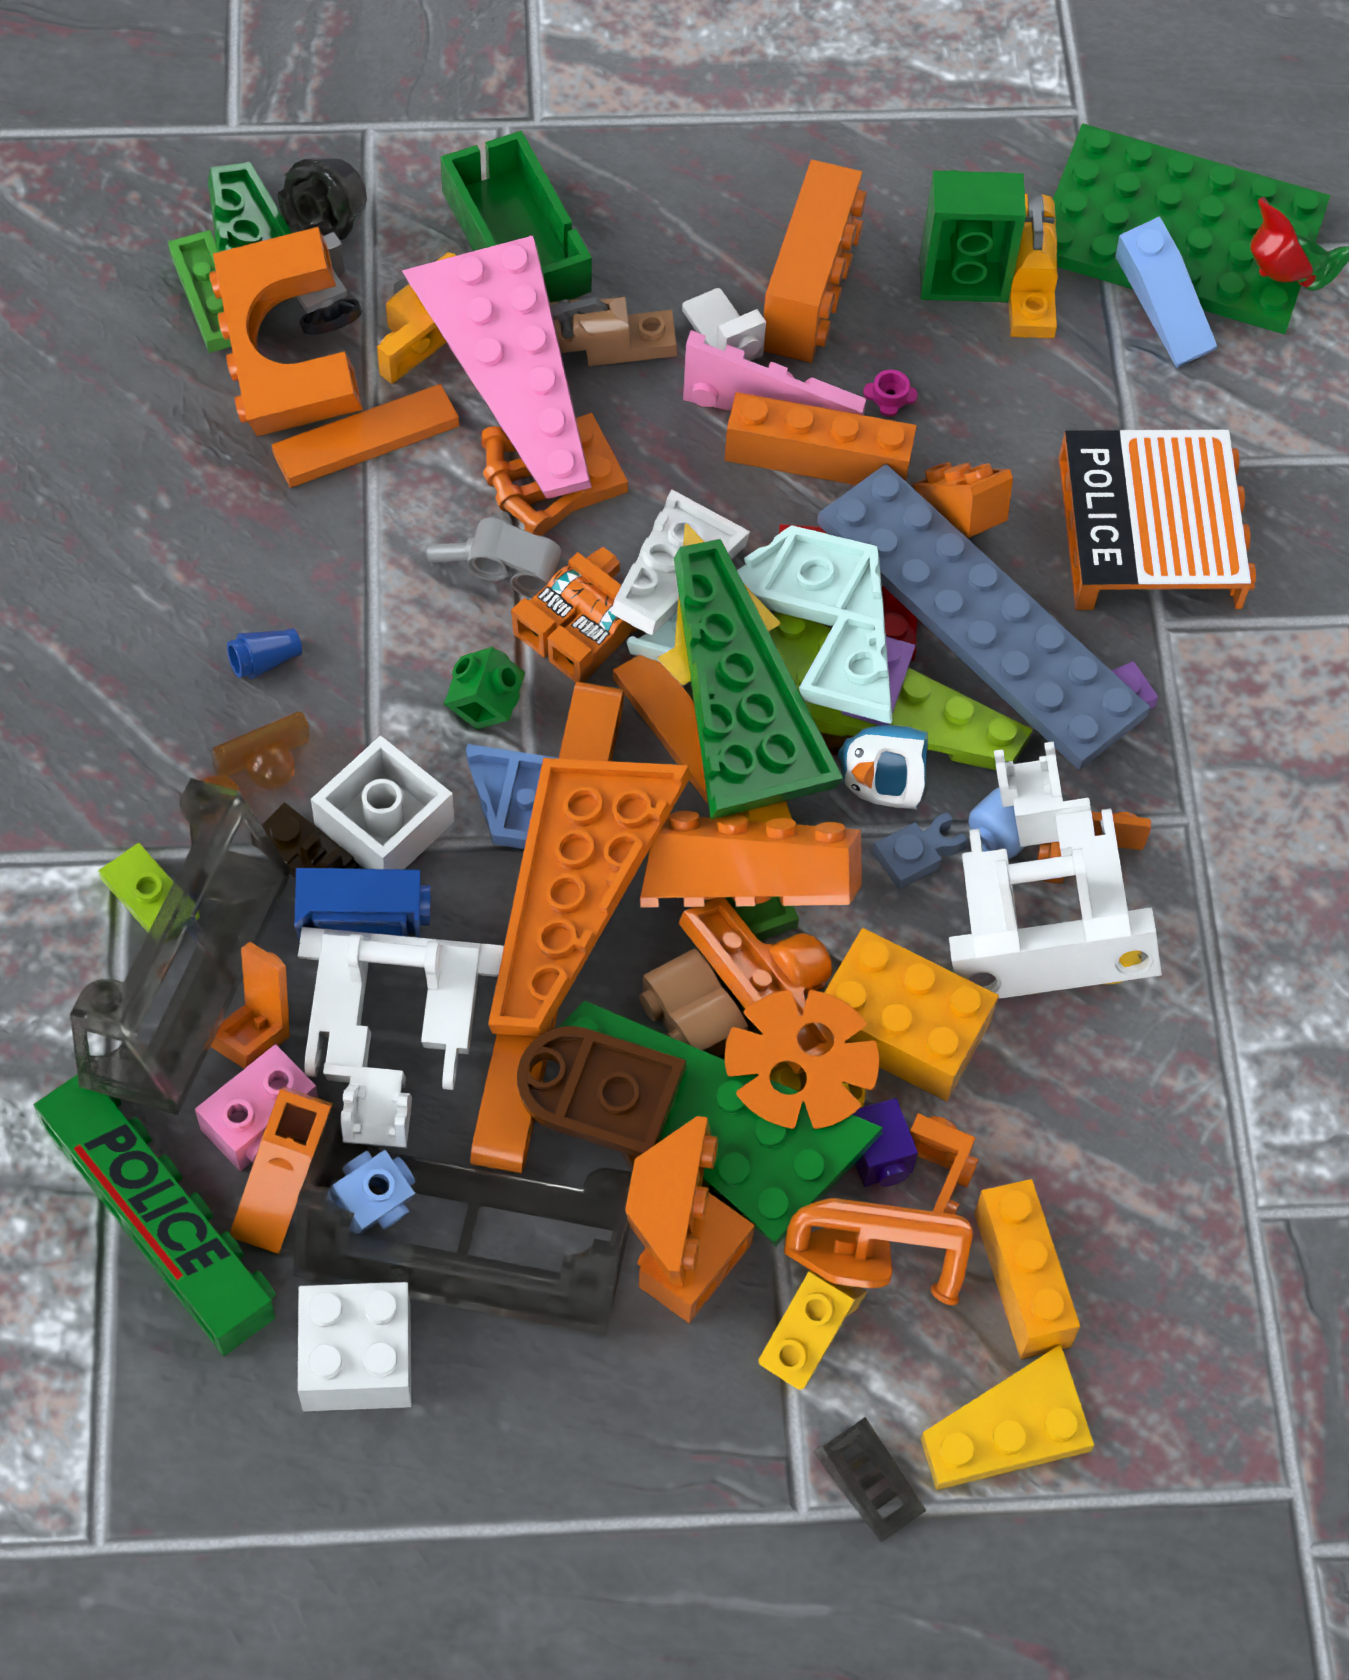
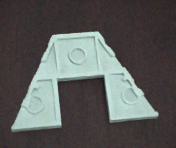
[627,525,893,724]

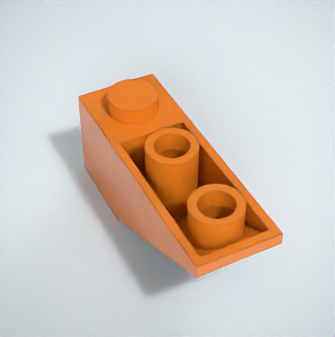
[230,1086,333,1254]

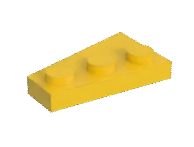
[921,1344,1094,1490]

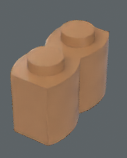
[639,948,748,1057]

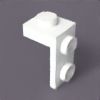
[682,288,766,361]

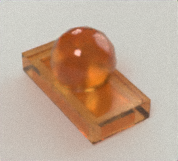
[212,711,310,790]

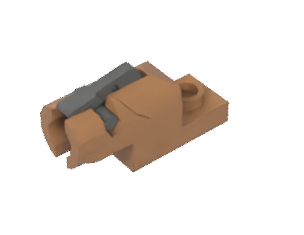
[550,296,678,367]

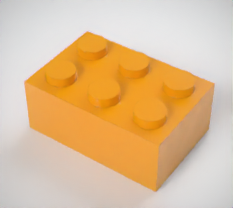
[824,927,999,1102]

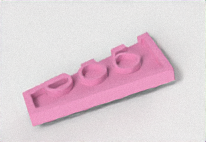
[683,330,866,415]

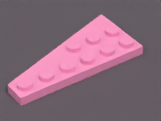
[402,236,592,499]

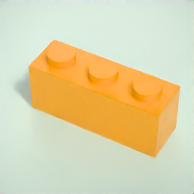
[974,1179,1080,1360]

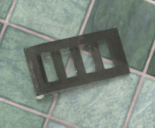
[813,1417,926,1542]

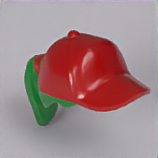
[1250,197,1349,291]

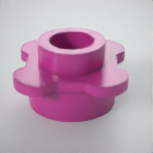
[863,369,918,417]

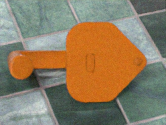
[784,1198,973,1306]

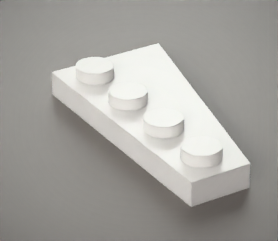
[611,490,750,636]

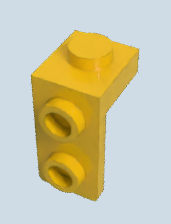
[758,1270,867,1390]

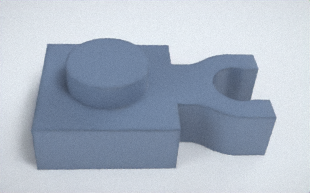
[872,812,967,890]

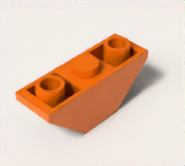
[912,462,1013,538]
[625,1116,718,1287]

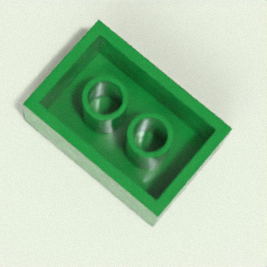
[919,170,1026,303]

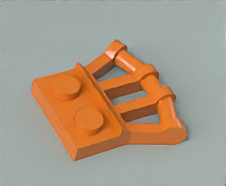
[481,413,628,536]

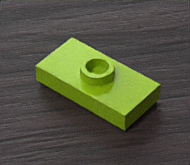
[98,842,200,946]

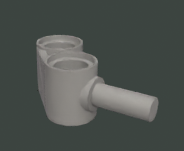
[427,518,562,598]

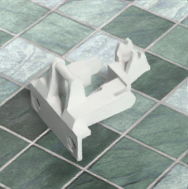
[949,741,1162,999]
[298,927,504,1149]

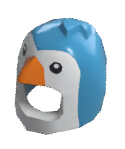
[837,724,928,810]

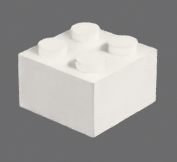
[311,735,455,870]
[298,1282,411,1411]

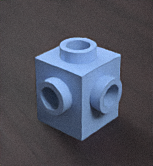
[328,1150,415,1237]

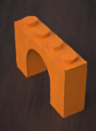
[209,227,363,437]

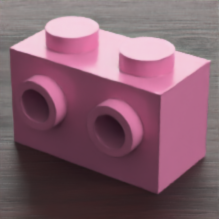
[195,1044,318,1172]

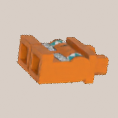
[511,547,638,683]

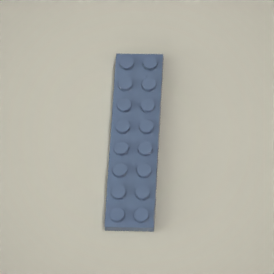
[817,464,1150,771]

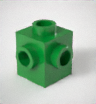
[444,647,526,730]

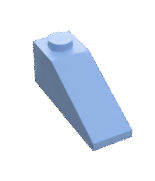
[1116,216,1217,368]

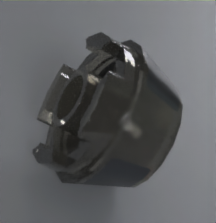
[277,158,367,240]

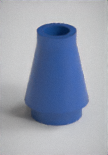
[227,628,302,679]

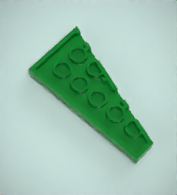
[674,539,843,820]
[558,1000,883,1247]

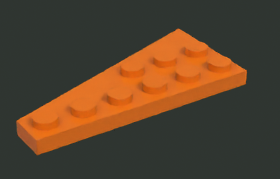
[488,758,692,1037]

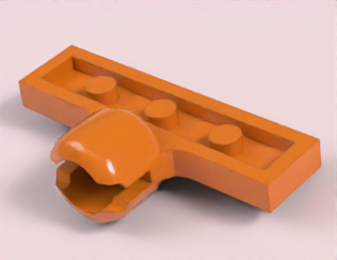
[678,897,834,1075]

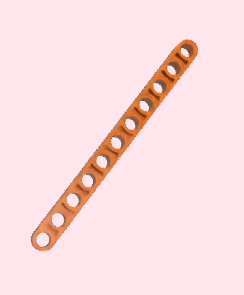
[470,682,625,1174]

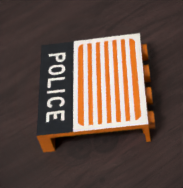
[1058,430,1256,610]

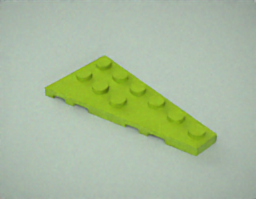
[769,611,1033,771]

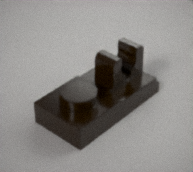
[251,802,359,878]

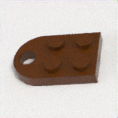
[517,1026,687,1157]

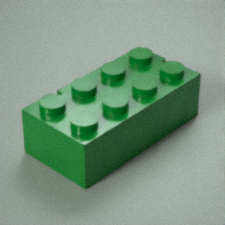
[440,130,592,302]

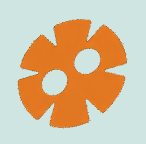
[724,990,879,1129]

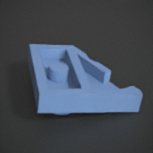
[466,744,558,849]

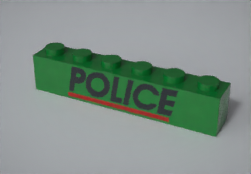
[33,1068,276,1357]

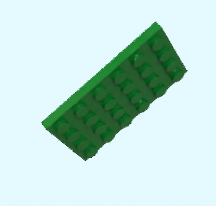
[1053,123,1331,335]

